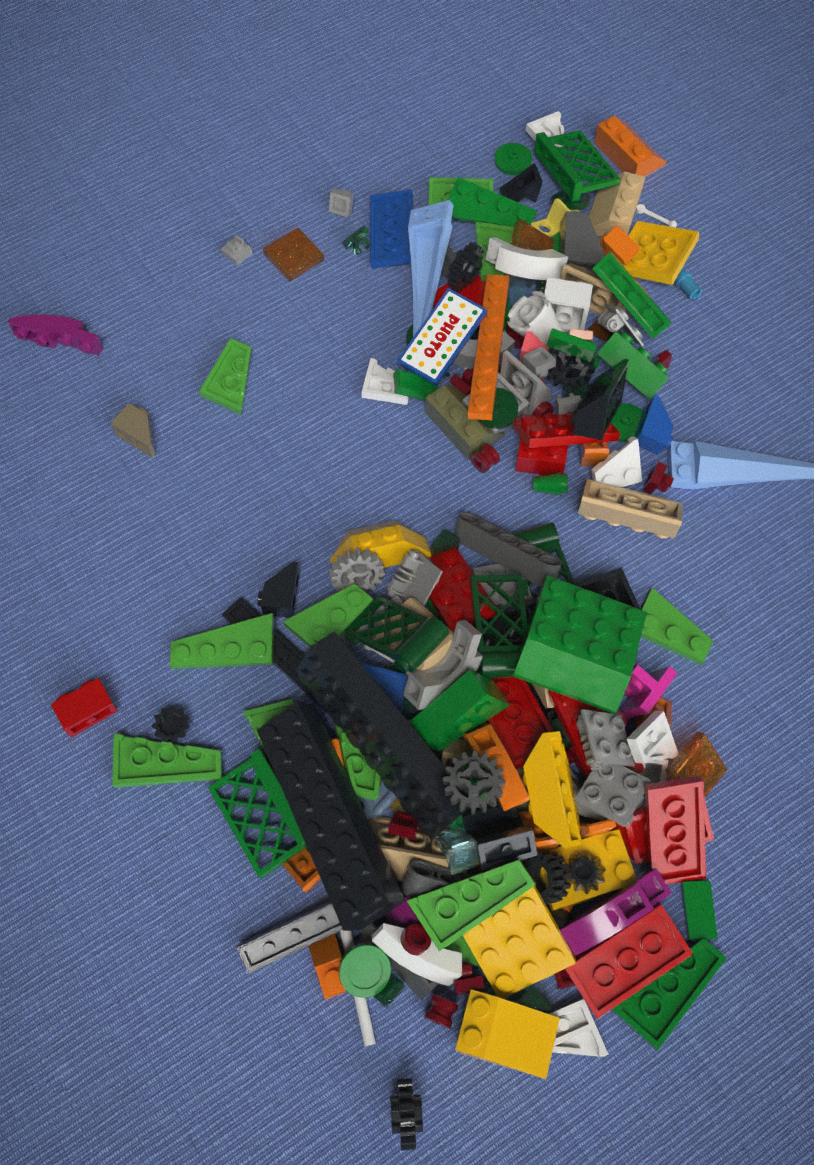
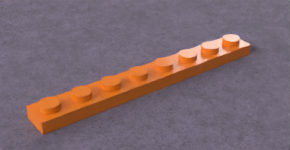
[468,275,510,420]

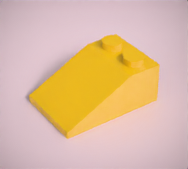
[540,829,637,911]
[455,990,560,1079]

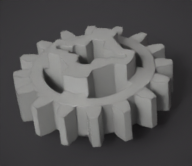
[329,548,385,594]

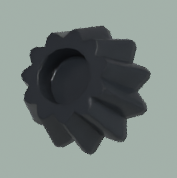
[152,705,190,742]
[566,853,606,894]

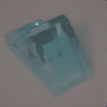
[507,274,532,308]
[435,828,477,875]

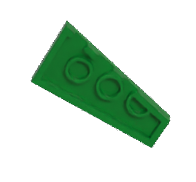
[448,177,537,233]
[611,938,727,1050]

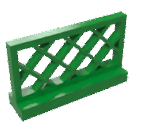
[534,130,620,202]
[592,252,672,339]
[208,749,307,879]

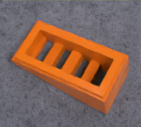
[580,818,616,839]

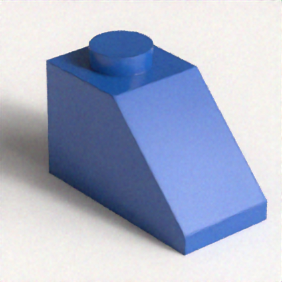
[634,395,673,455]

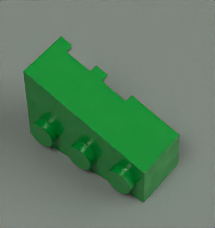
[597,330,669,400]
[410,669,510,751]

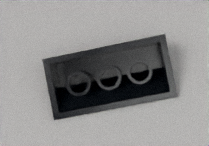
[571,359,629,440]

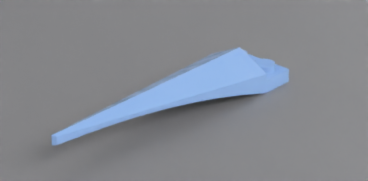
[408,200,454,337]
[668,441,814,489]

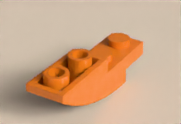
[462,721,530,811]

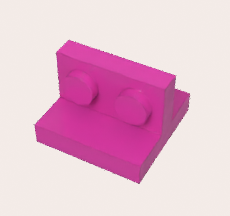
[619,665,677,719]

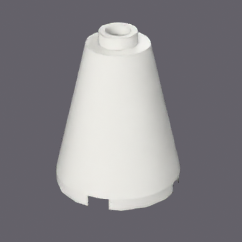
[507,291,563,349]

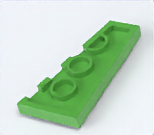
[170,613,274,669]
[112,733,222,788]
[407,859,536,951]

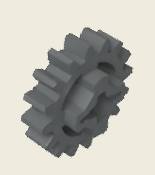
[443,751,505,814]

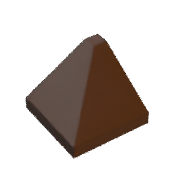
[588,320,621,341]

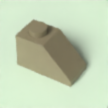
[111,403,156,458]

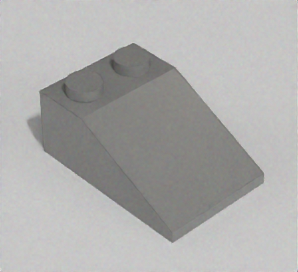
[500,350,553,415]

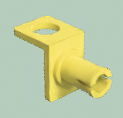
[530,198,579,239]

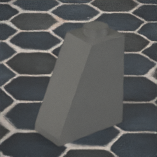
[559,211,605,274]

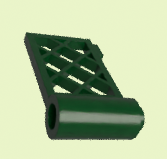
[511,522,575,598]
[469,574,529,678]
[344,595,449,673]

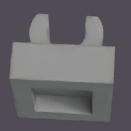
[329,188,354,218]
[221,235,253,266]
[523,346,556,379]
[555,393,582,415]

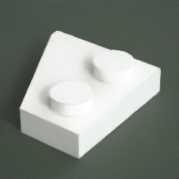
[525,111,566,149]
[362,358,409,405]
[591,436,642,487]
[627,711,679,763]
[550,999,609,1057]

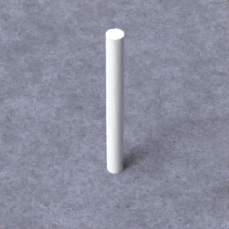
[340,930,376,1047]

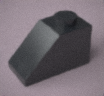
[257,562,300,618]

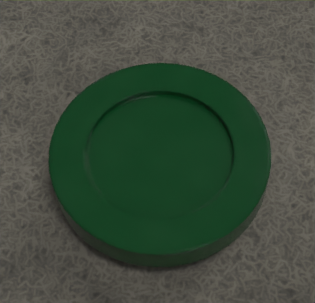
[551,192,590,210]
[479,388,518,429]

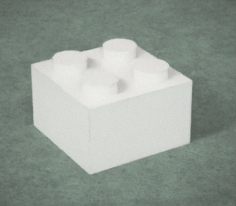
[545,277,593,332]

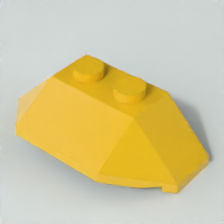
[330,520,431,568]
[523,731,582,848]

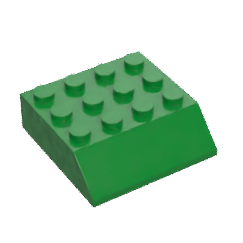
[513,575,647,714]

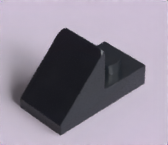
[499,163,543,202]

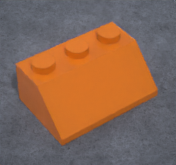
[594,115,667,176]

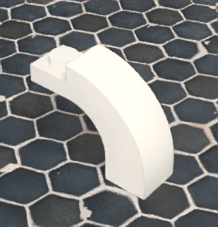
[485,237,568,280]

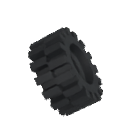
[522,850,572,904]

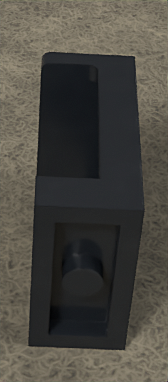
[462,804,538,870]

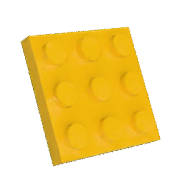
[622,221,699,285]
[463,886,576,999]

